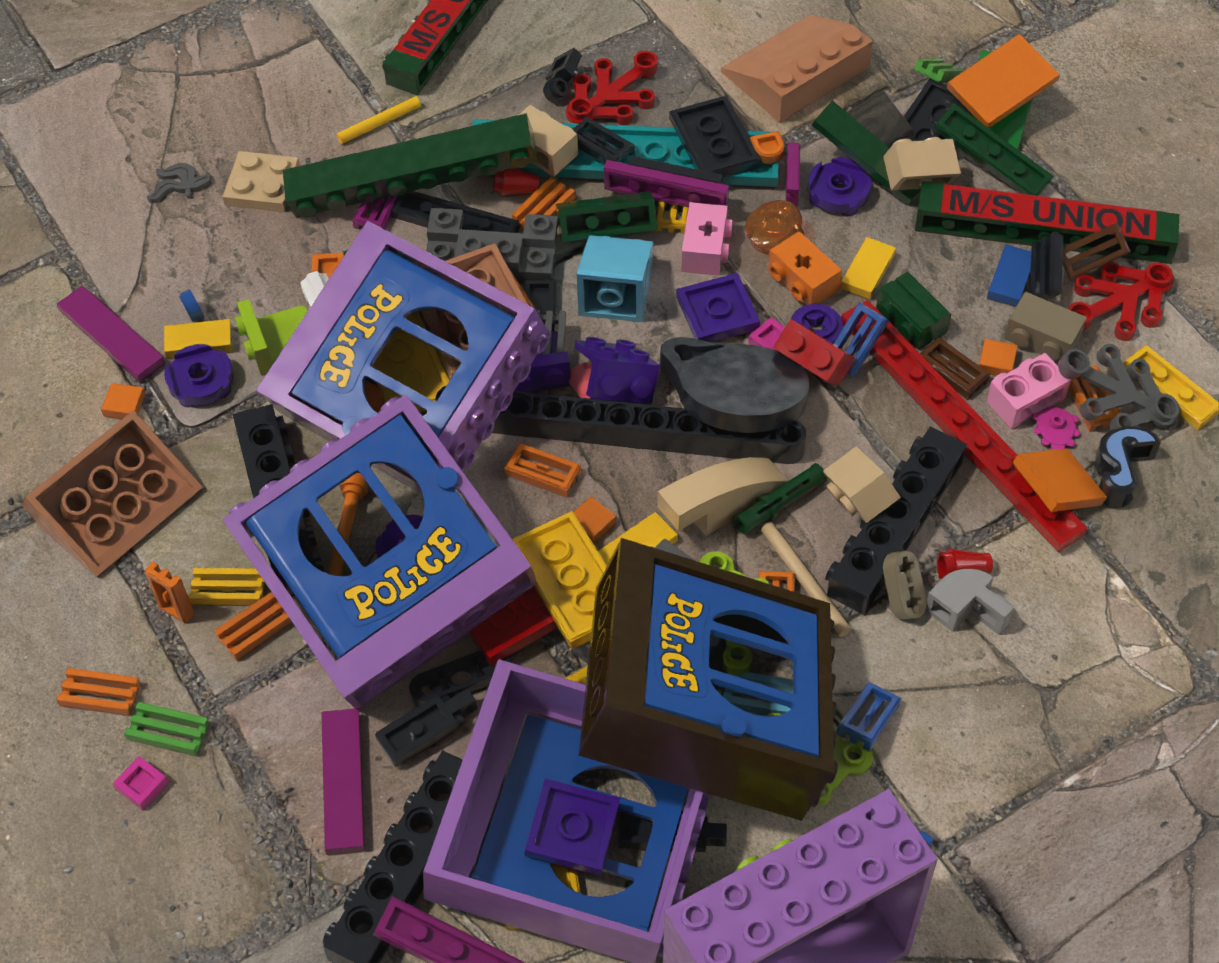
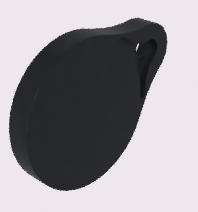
[660,337,809,433]

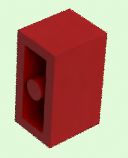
[773,319,856,386]

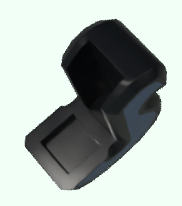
[1094,426,1161,508]

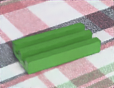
[914,58,965,82]
[124,702,210,756]

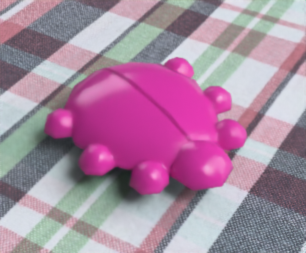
[1032,407,1080,450]

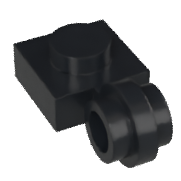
[543,48,582,102]

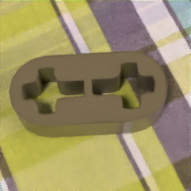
[883,551,927,619]

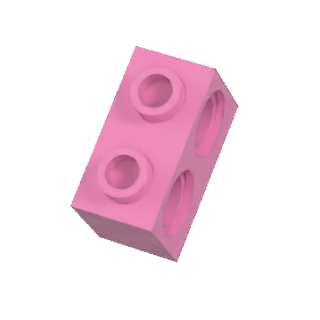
[987,353,1071,429]

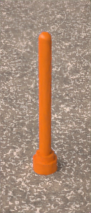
[328,473,369,576]

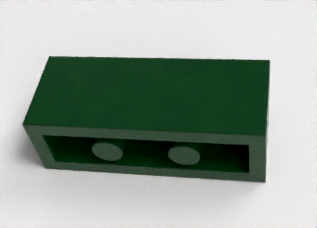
[555,191,657,242]

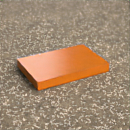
[947,34,1060,128]

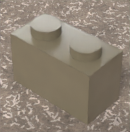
[1004,292,1087,362]

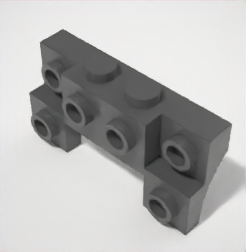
[426,208,558,284]

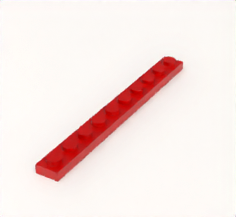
[841,300,1087,552]

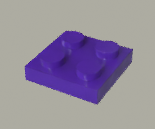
[676,273,760,342]
[524,779,620,876]

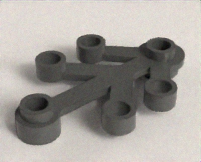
[1058,344,1179,430]

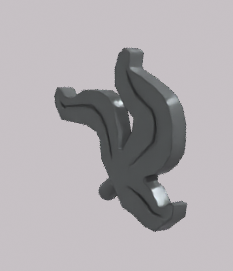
[146,163,211,203]

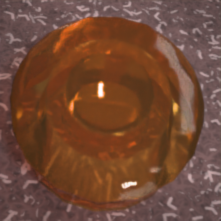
[745,200,804,254]

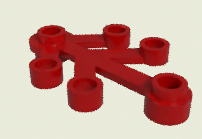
[566,51,658,125]
[1068,262,1174,341]

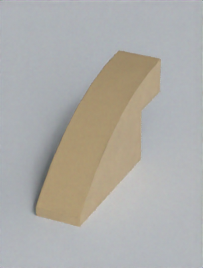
[658,457,788,536]

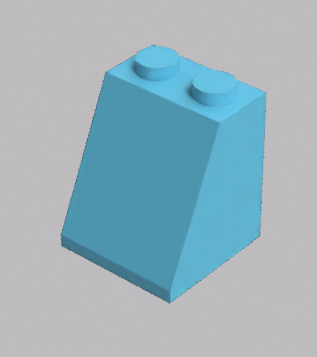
[577,235,653,322]

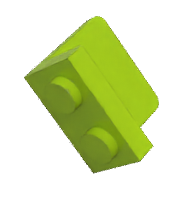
[234,299,308,376]

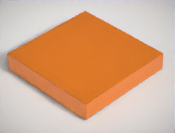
[1013,448,1107,512]

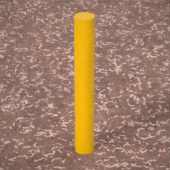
[336,96,421,145]

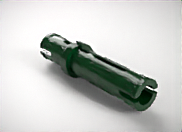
[733,463,827,535]

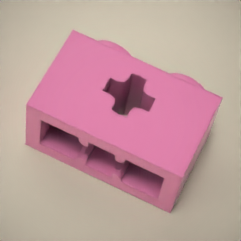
[681,202,733,276]

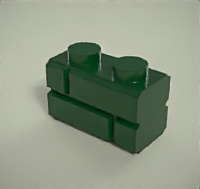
[876,271,951,350]

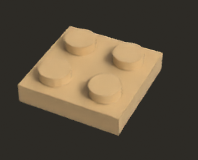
[223,151,300,212]

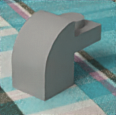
[925,569,1014,635]

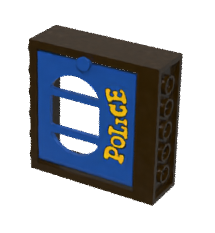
[578,538,838,821]

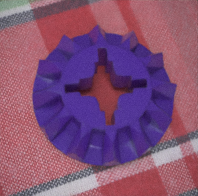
[791,304,843,343]

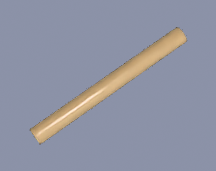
[761,522,852,637]

